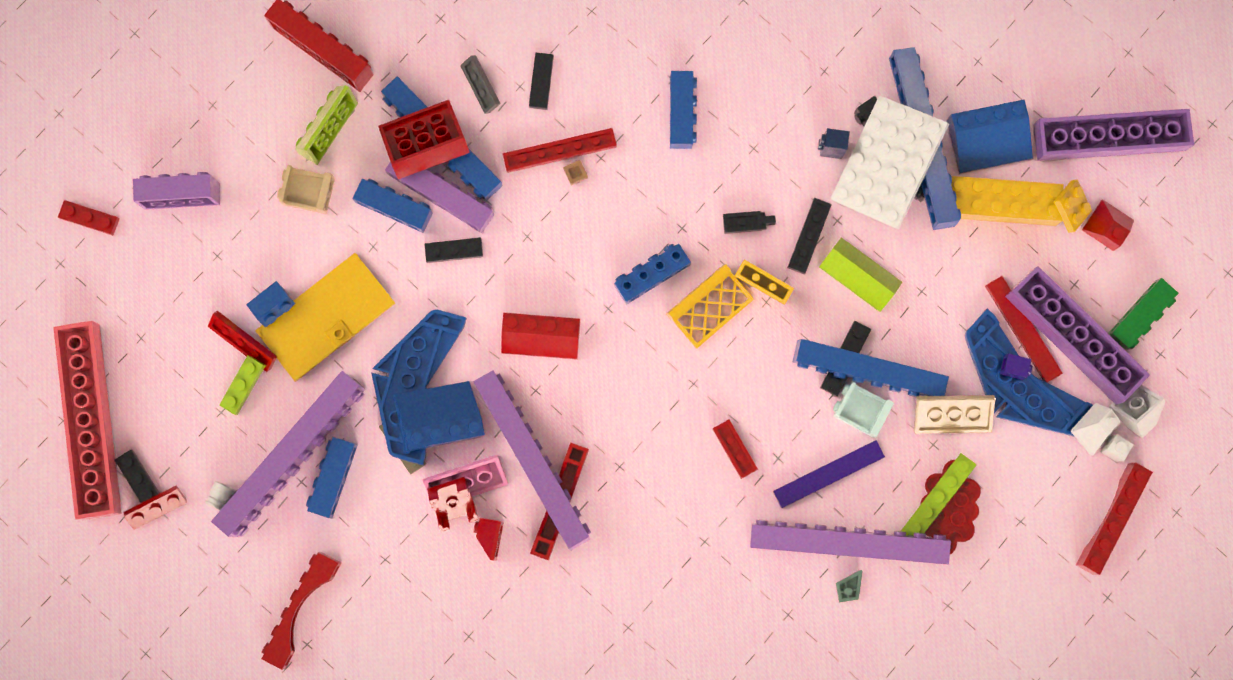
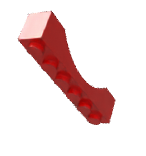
[530,442,589,561]
[1076,462,1153,575]
[261,552,342,670]

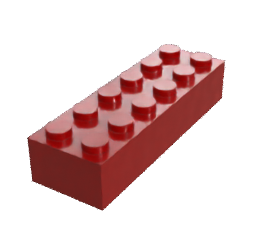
[264,0,373,92]

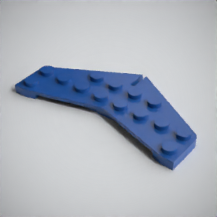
[964,308,1093,437]
[371,309,467,465]

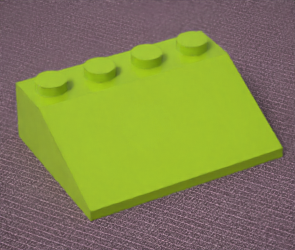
[295,85,358,165]

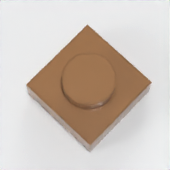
[563,160,588,186]

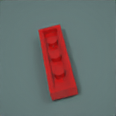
[207,310,277,372]

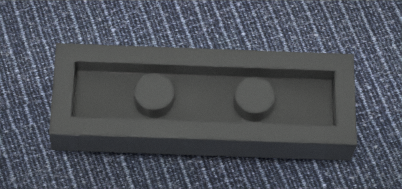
[460,55,501,114]

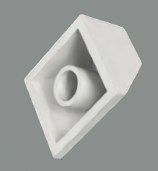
[1109,384,1165,438]
[1071,403,1121,456]

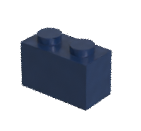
[817,128,850,159]

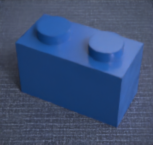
[246,281,295,327]

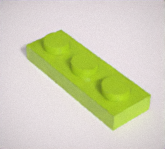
[219,355,266,415]

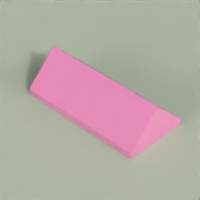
[422,455,508,497]

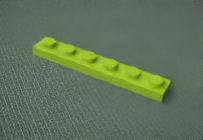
[901,453,977,536]

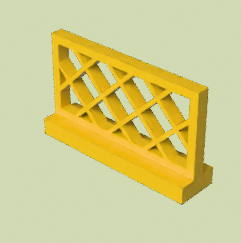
[666,264,754,349]

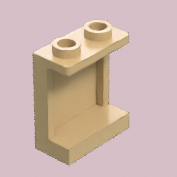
[277,165,335,214]

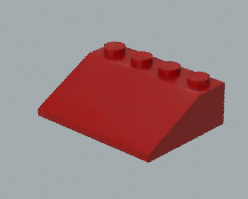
[378,99,470,179]

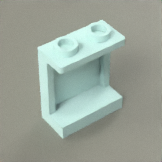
[832,381,894,438]

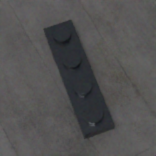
[787,197,832,275]
[820,320,872,397]

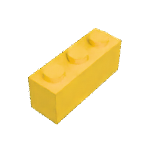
[735,259,794,305]

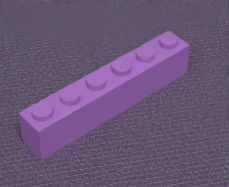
[385,162,494,233]

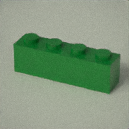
[1108,278,1179,350]

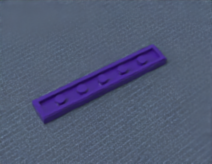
[773,440,885,508]

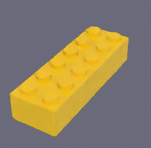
[951,176,1064,226]

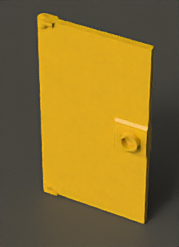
[255,253,396,382]

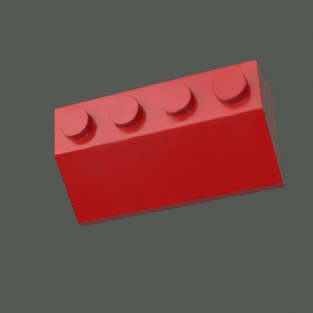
[501,312,581,360]

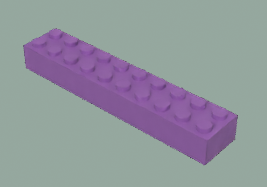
[210,371,366,537]

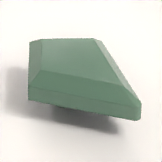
[835,570,863,603]

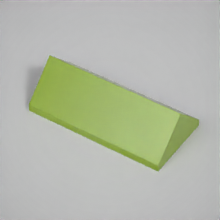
[819,237,902,312]

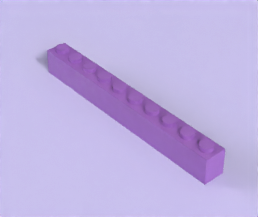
[473,370,591,551]
[750,520,951,565]

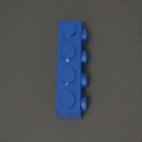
[614,243,691,305]

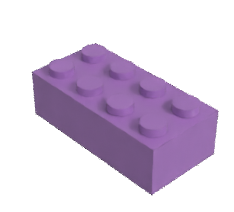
[133,172,220,210]

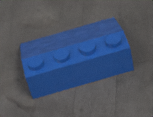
[946,99,1033,174]
[394,381,485,452]

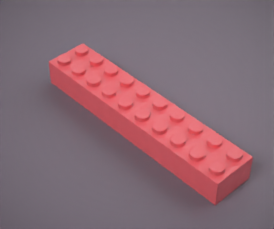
[53,321,122,520]

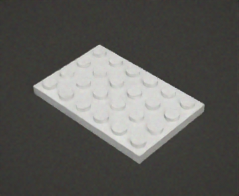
[830,95,949,230]

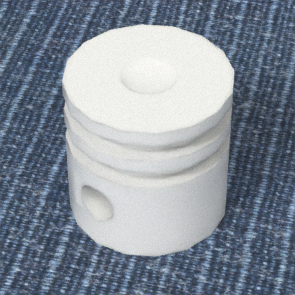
[204,481,236,510]

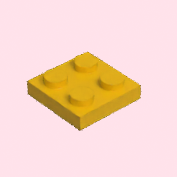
[1054,179,1092,233]

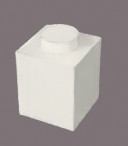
[1100,434,1134,462]

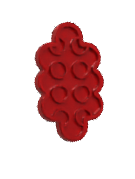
[920,460,981,554]

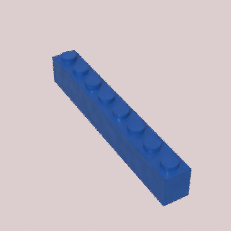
[381,76,503,201]
[792,339,949,397]

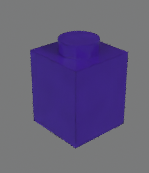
[1000,353,1033,380]

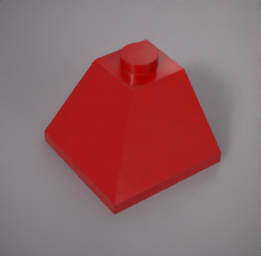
[1082,199,1134,251]
[473,518,504,561]

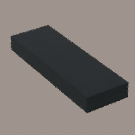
[529,52,554,110]

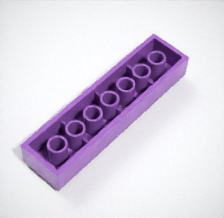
[1033,108,1194,161]
[1005,266,1150,405]

